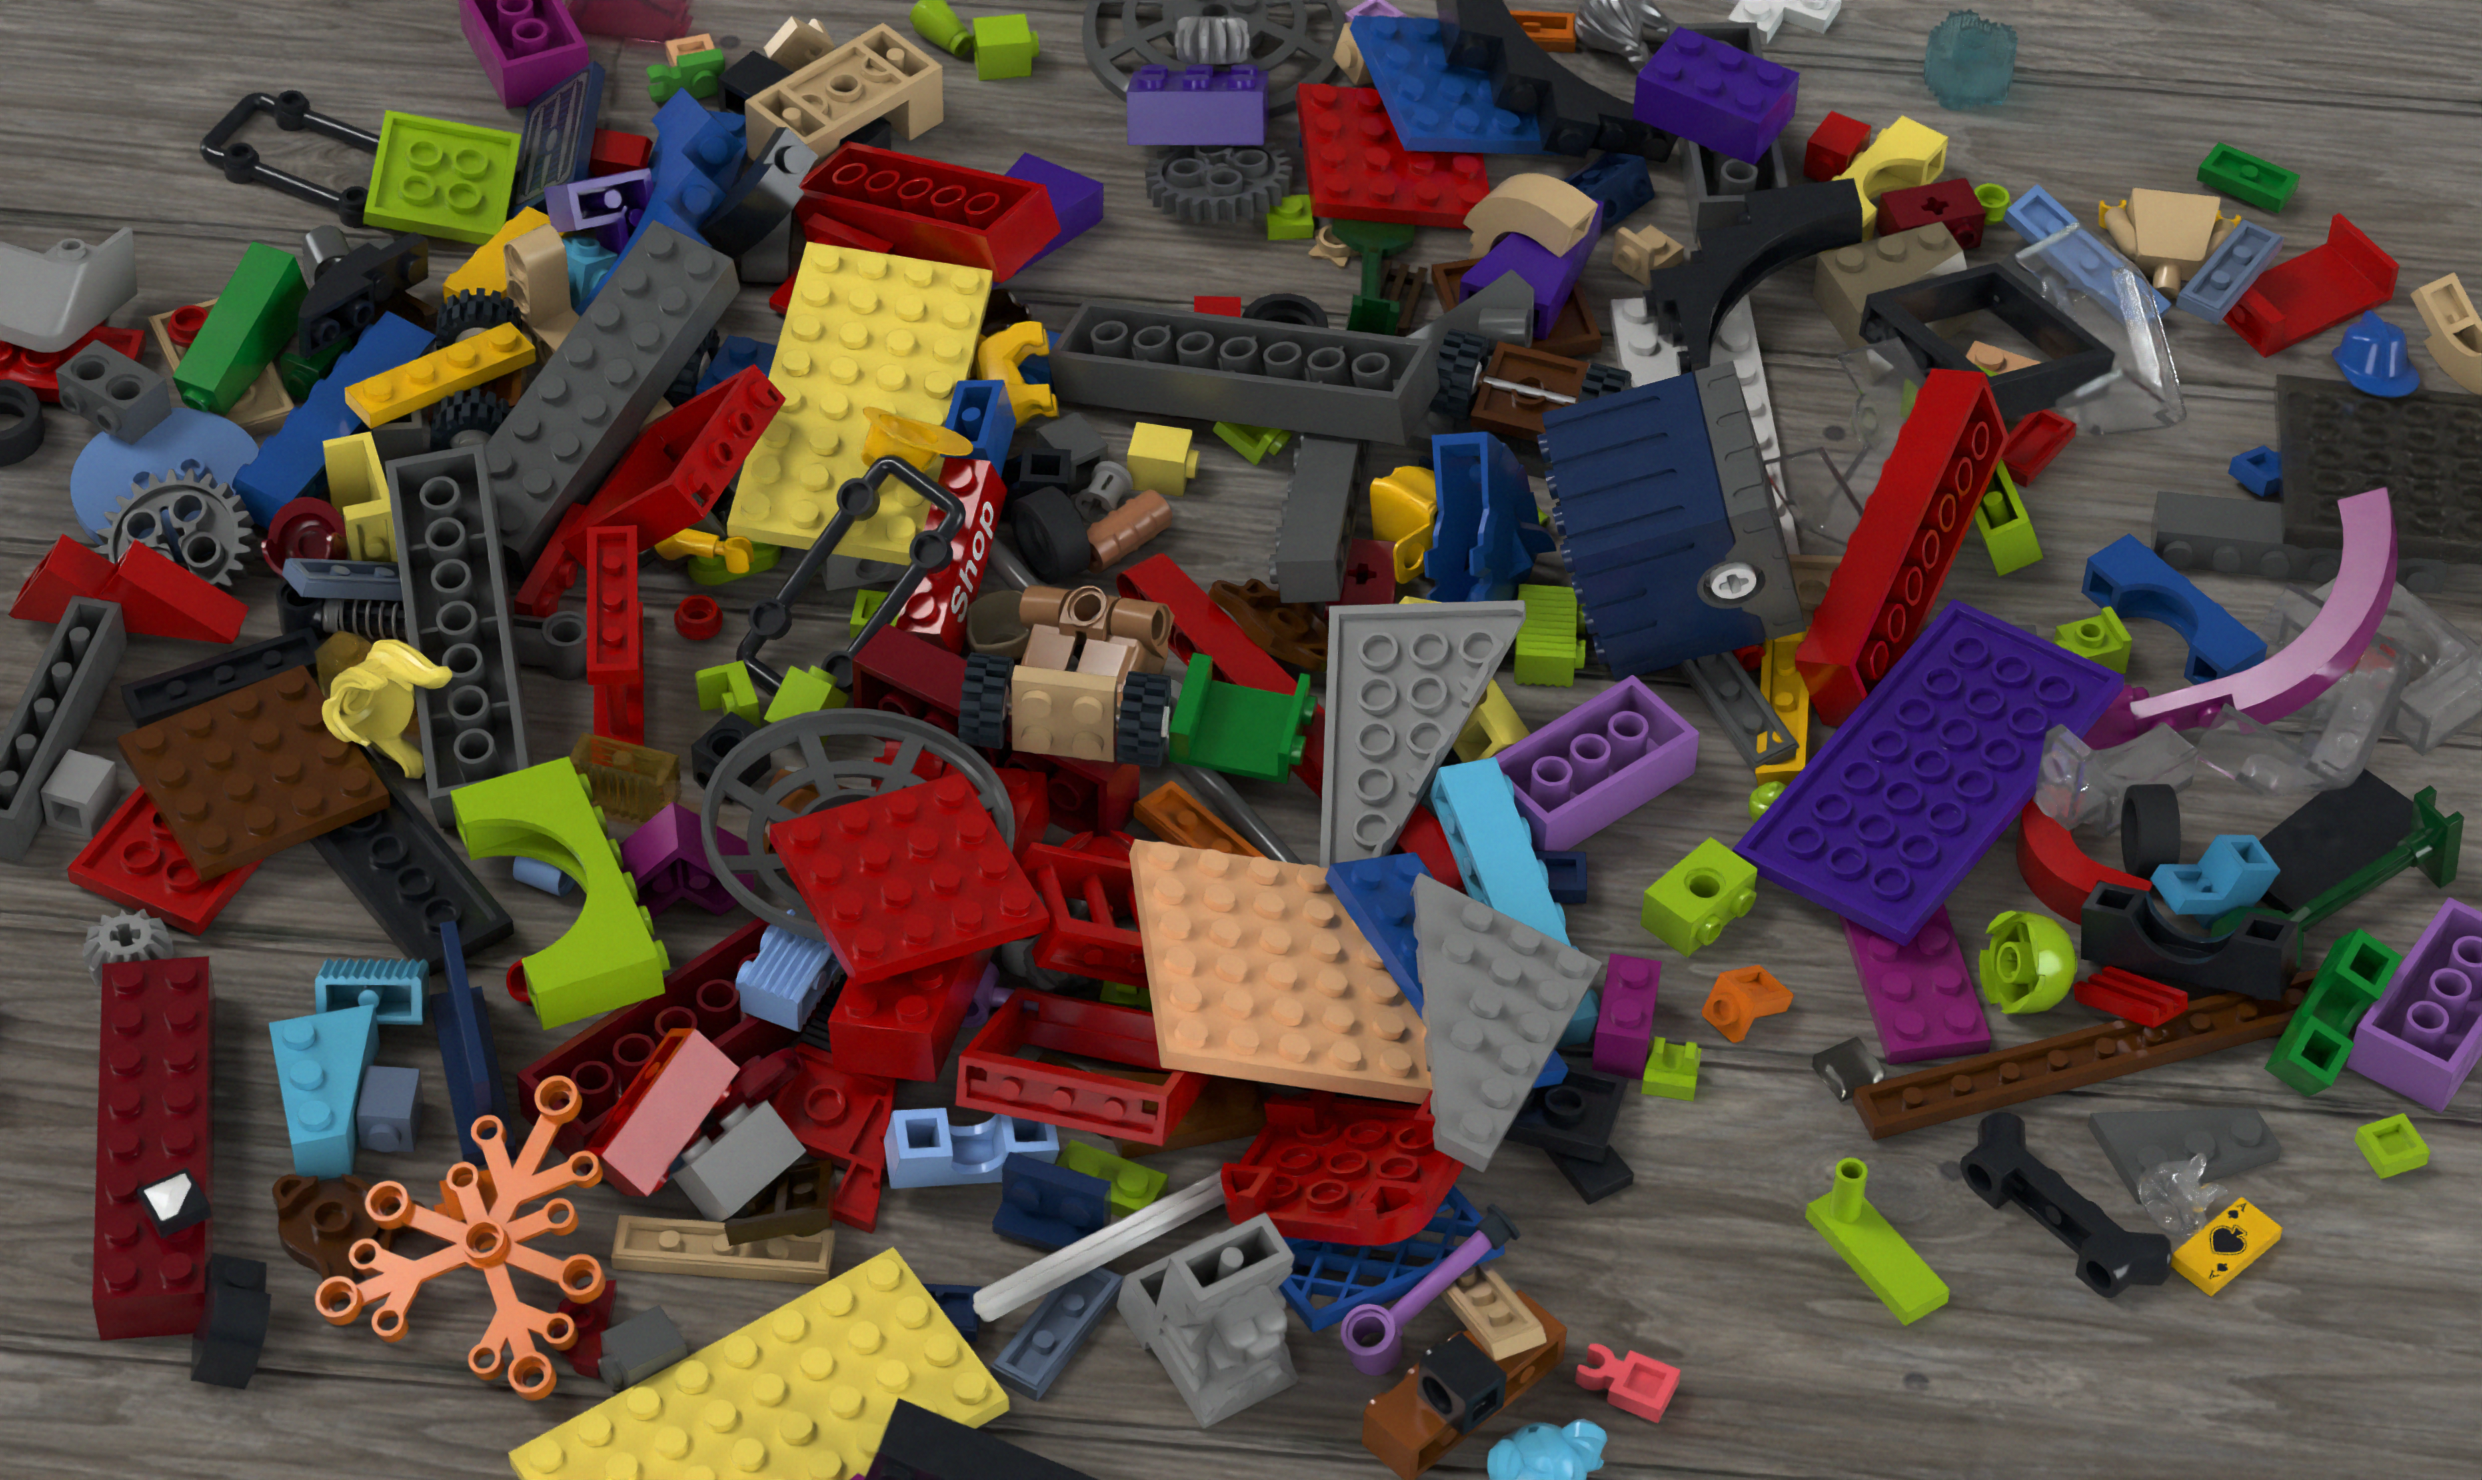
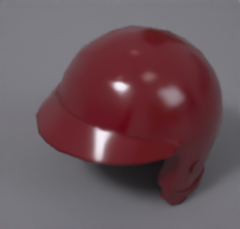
[261,497,349,581]

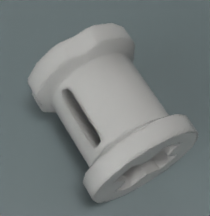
[1075,461,1133,523]

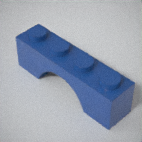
[2081,533,2268,685]

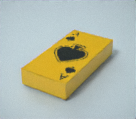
[2171,1196,2283,1297]

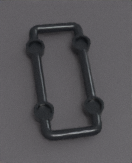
[200,90,394,230]
[736,455,966,696]

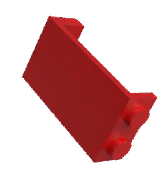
[2222,213,2400,358]

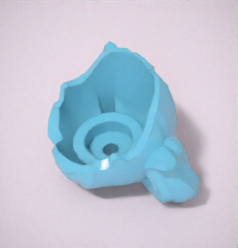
[1487,1419,1608,1480]

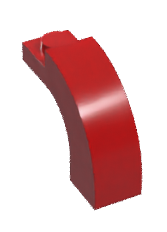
[2016,782,2153,925]

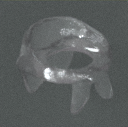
[2137,1153,2229,1238]

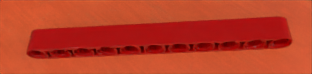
[1116,553,1469,897]

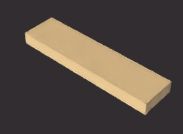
[611,1215,835,1285]
[1424,1260,1547,1361]

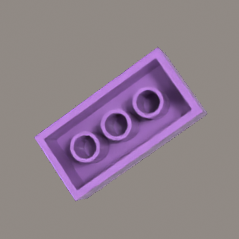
[1491,675,1700,854]
[2346,897,2482,1113]

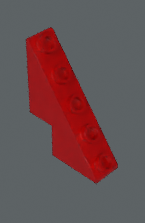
[8,534,250,644]

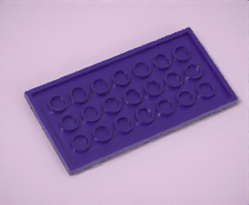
[1732,599,2124,947]

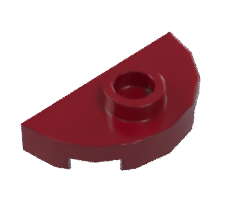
[712,1048,807,1122]
[553,1280,617,1379]

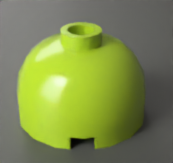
[1979,910,2078,1015]

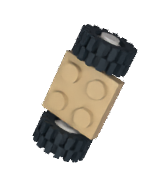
[958,652,1171,768]

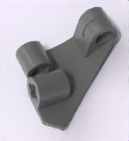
[1406,269,1535,371]

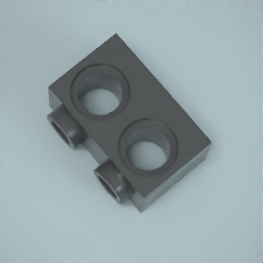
[55,339,172,445]

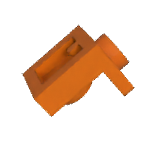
[1701,965,1795,1043]

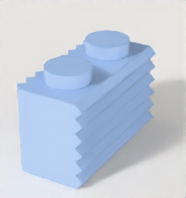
[735,909,841,1032]

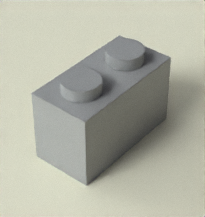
[671,1100,806,1222]

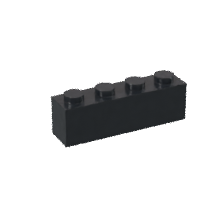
[865,1398,1099,1480]

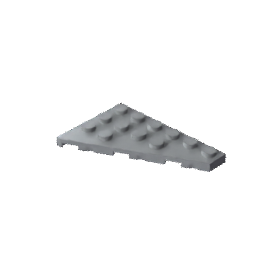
[1319,600,1526,869]
[1410,872,1602,1173]

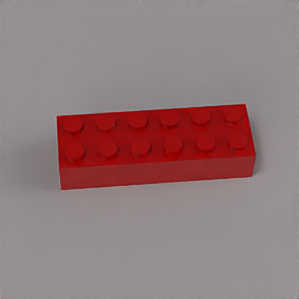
[794,141,1061,283]

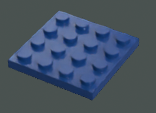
[1349,15,1563,155]

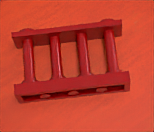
[587,525,645,754]
[1018,842,1149,989]

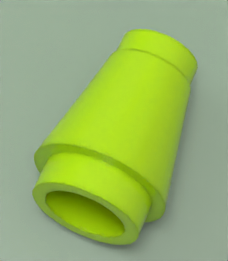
[909,0,973,57]

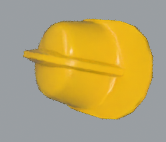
[861,406,973,477]

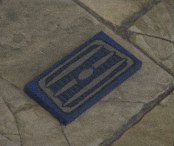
[506,61,606,222]

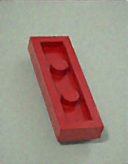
[514,502,587,618]

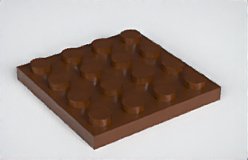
[117,664,391,883]

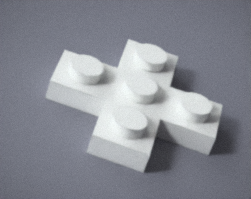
[1723,0,1842,45]

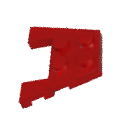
[684,1042,898,1234]

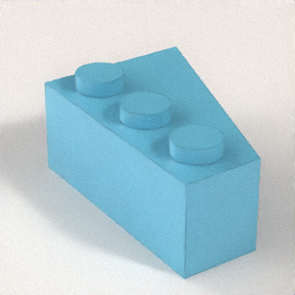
[269,1004,380,1181]

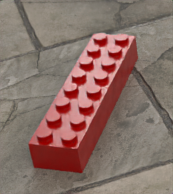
[1795,368,2009,727]
[828,763,1051,1083]

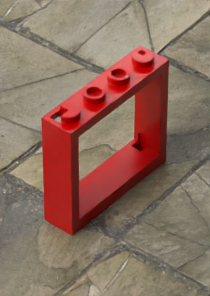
[561,364,786,570]
[955,987,1214,1146]

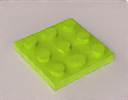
[363,110,522,245]

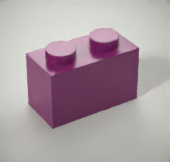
[1592,953,1662,1080]

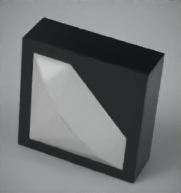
[136,1168,212,1239]

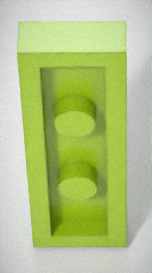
[1805,1158,1950,1326]

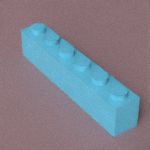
[1430,757,1600,1049]

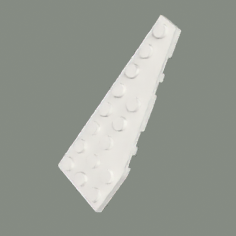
[1609,295,1800,555]

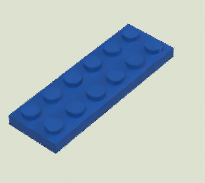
[1325,852,1569,1088]

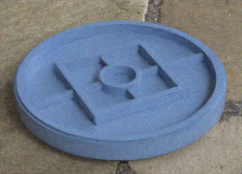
[70,408,259,562]

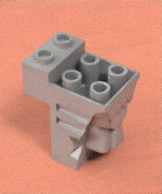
[1116,1212,1299,1429]

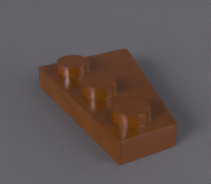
[1090,1069,1267,1159]

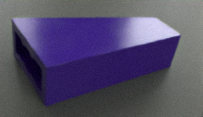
[991,152,1104,289]
[1459,198,1604,340]

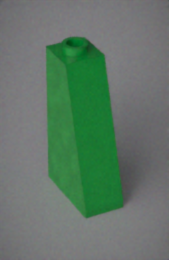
[172,241,309,416]

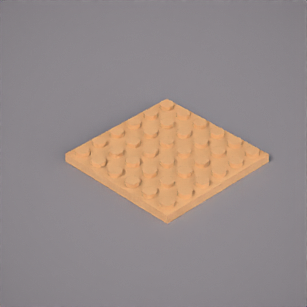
[1129,839,1432,1104]

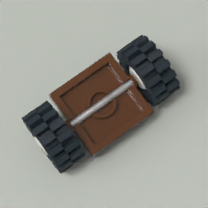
[427,288,528,453]
[1429,329,1632,442]

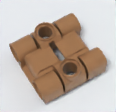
[1019,584,1175,732]

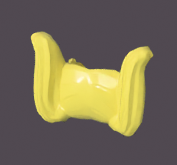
[322,639,452,779]

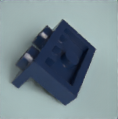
[1563,151,1655,235]
[992,1152,1111,1252]

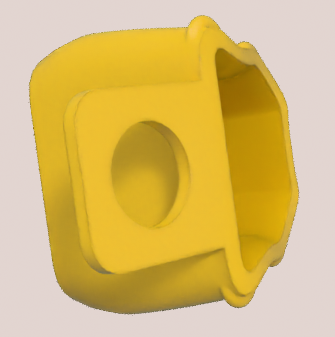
[1370,466,1439,584]

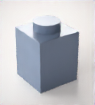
[356,1066,424,1152]

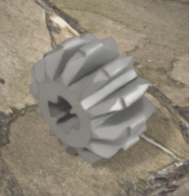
[1175,16,1250,65]
[82,907,174,986]

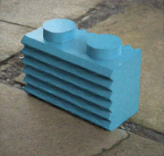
[315,958,430,1025]

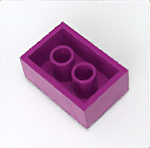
[459,0,589,110]

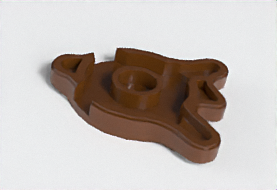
[1208,578,1329,672]
[272,1174,426,1285]

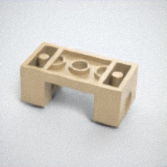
[745,23,943,175]

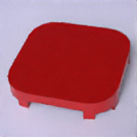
[1220,1089,1465,1246]

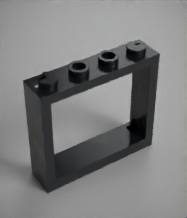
[1859,262,2115,421]

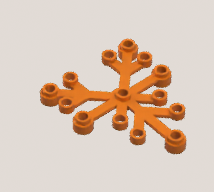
[315,1076,606,1401]

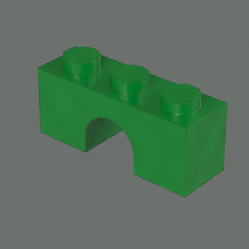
[2264,928,2403,1097]

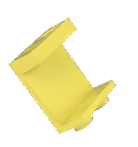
[322,432,398,562]

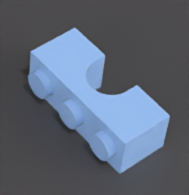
[884,1108,1059,1189]

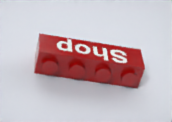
[895,457,1008,657]

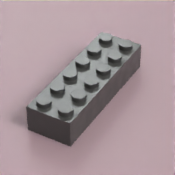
[1667,22,1788,243]

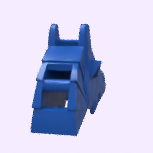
[1423,432,1557,603]

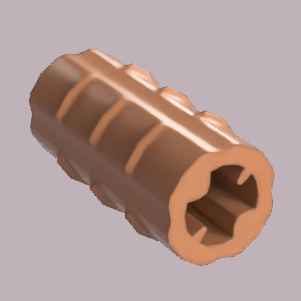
[1086,489,1173,574]

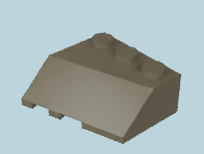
[1813,221,1978,384]

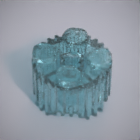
[1923,9,2018,111]

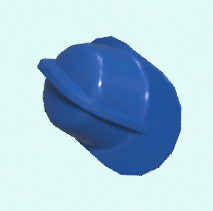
[2332,310,2420,397]

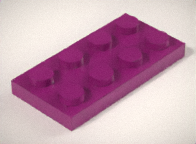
[1838,902,1992,1065]

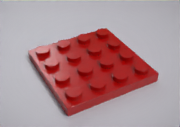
[1295,83,1490,230]
[769,772,1050,987]

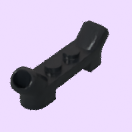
[1960,1112,2172,1298]

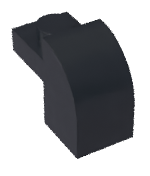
[190,1253,271,1390]

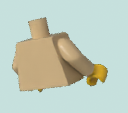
[2098,188,2241,299]

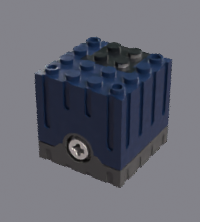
[1537,361,1806,682]

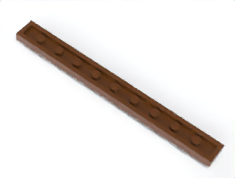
[1852,968,2320,1141]

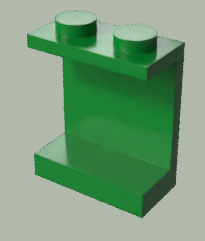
[1169,653,1318,784]

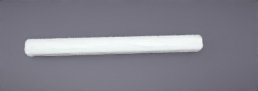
[973,1169,1225,1322]

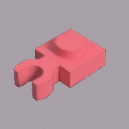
[1575,1343,1681,1423]

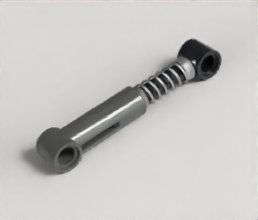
[276,580,587,680]

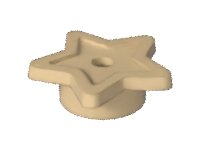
[1309,224,1362,269]

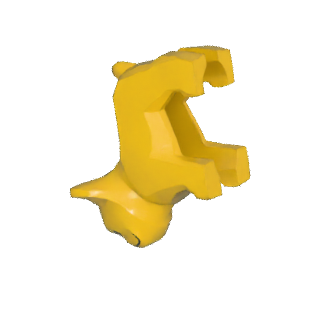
[975,321,1059,430]

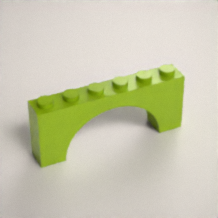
[450,756,670,1031]

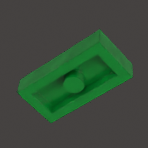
[2197,142,2300,214]

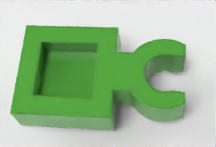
[646,48,725,102]

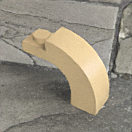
[1463,173,1598,259]
[2410,272,2482,396]

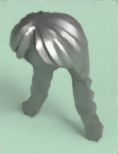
[1574,0,1676,74]

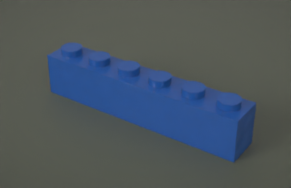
[232,311,436,530]

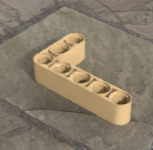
[503,224,673,433]

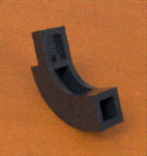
[696,127,818,259]

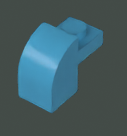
[2150,835,2281,929]

